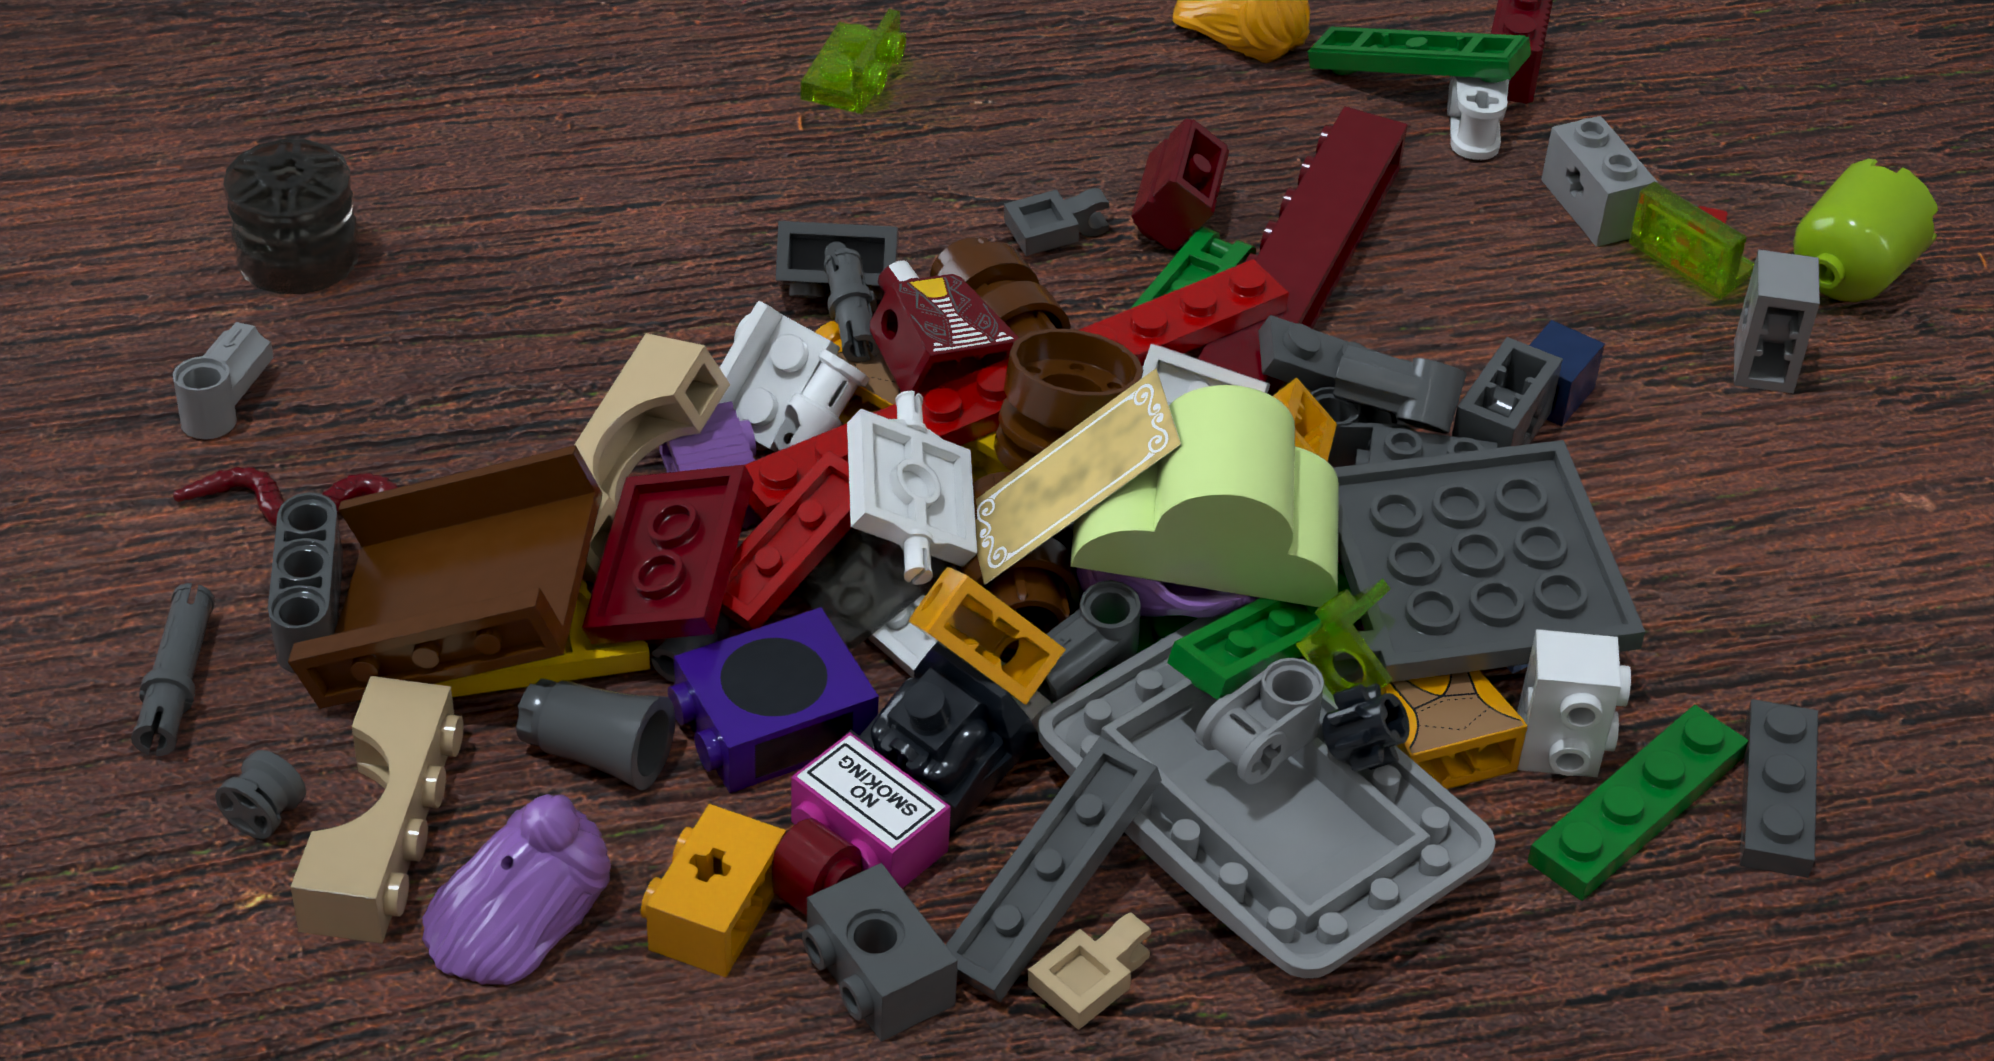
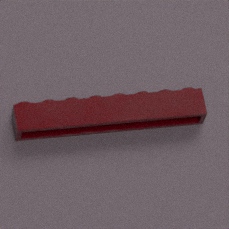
[1198,106,1408,396]

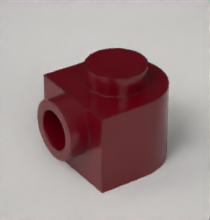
[772,818,862,916]

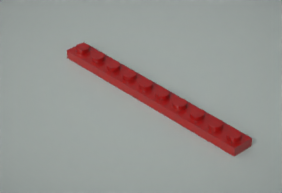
[745,259,1289,520]

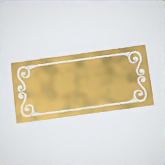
[975,368,1181,585]

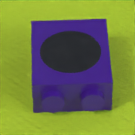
[668,607,879,793]

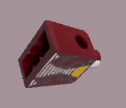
[870,261,1019,396]

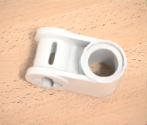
[1447,76,1509,160]

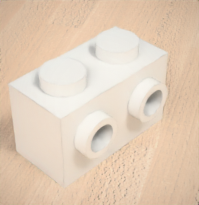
[1517,629,1631,777]

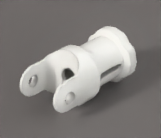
[774,349,870,451]

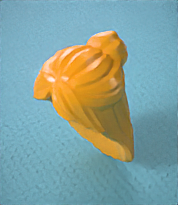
[1172,0,1310,63]

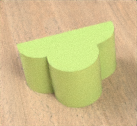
[1071,385,1339,609]

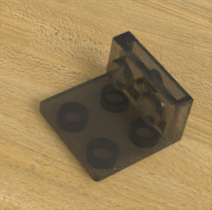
[794,528,953,649]

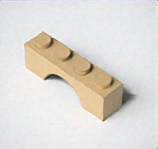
[574,333,730,583]
[291,676,464,944]

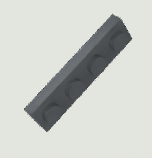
[946,736,1162,1003]

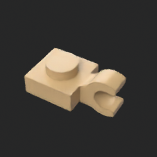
[1028,912,1151,1030]

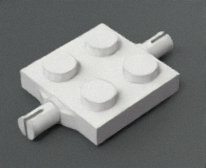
[847,391,977,585]

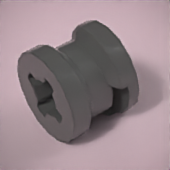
[215,750,306,839]

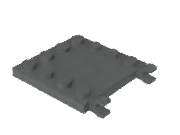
[1324,440,1645,684]

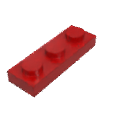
[720,450,852,631]

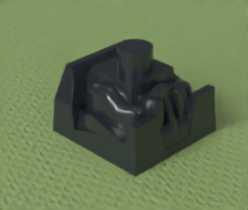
[846,642,1039,836]

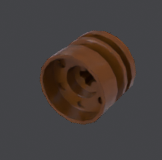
[993,328,1144,472]

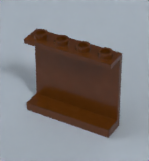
[288,445,603,709]

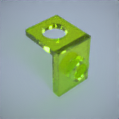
[1295,578,1392,695]

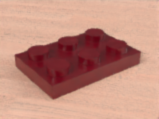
[582,464,754,645]

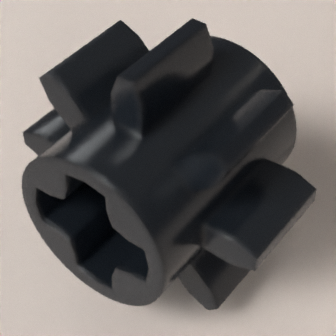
[1322,683,1410,772]

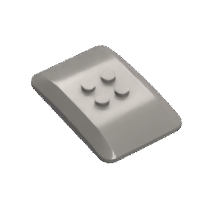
[1038,612,1496,979]

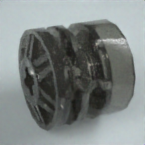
[223,139,360,294]

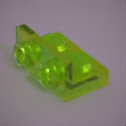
[801,9,906,114]
[1629,181,1755,299]

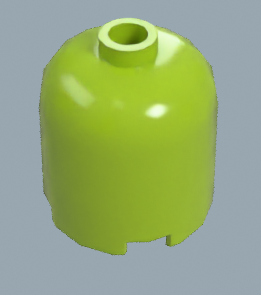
[1793,159,1938,302]

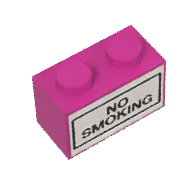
[791,732,951,888]

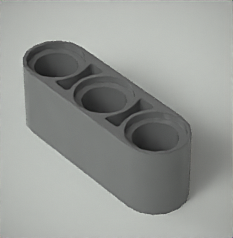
[268,492,343,673]

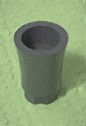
[516,678,675,790]

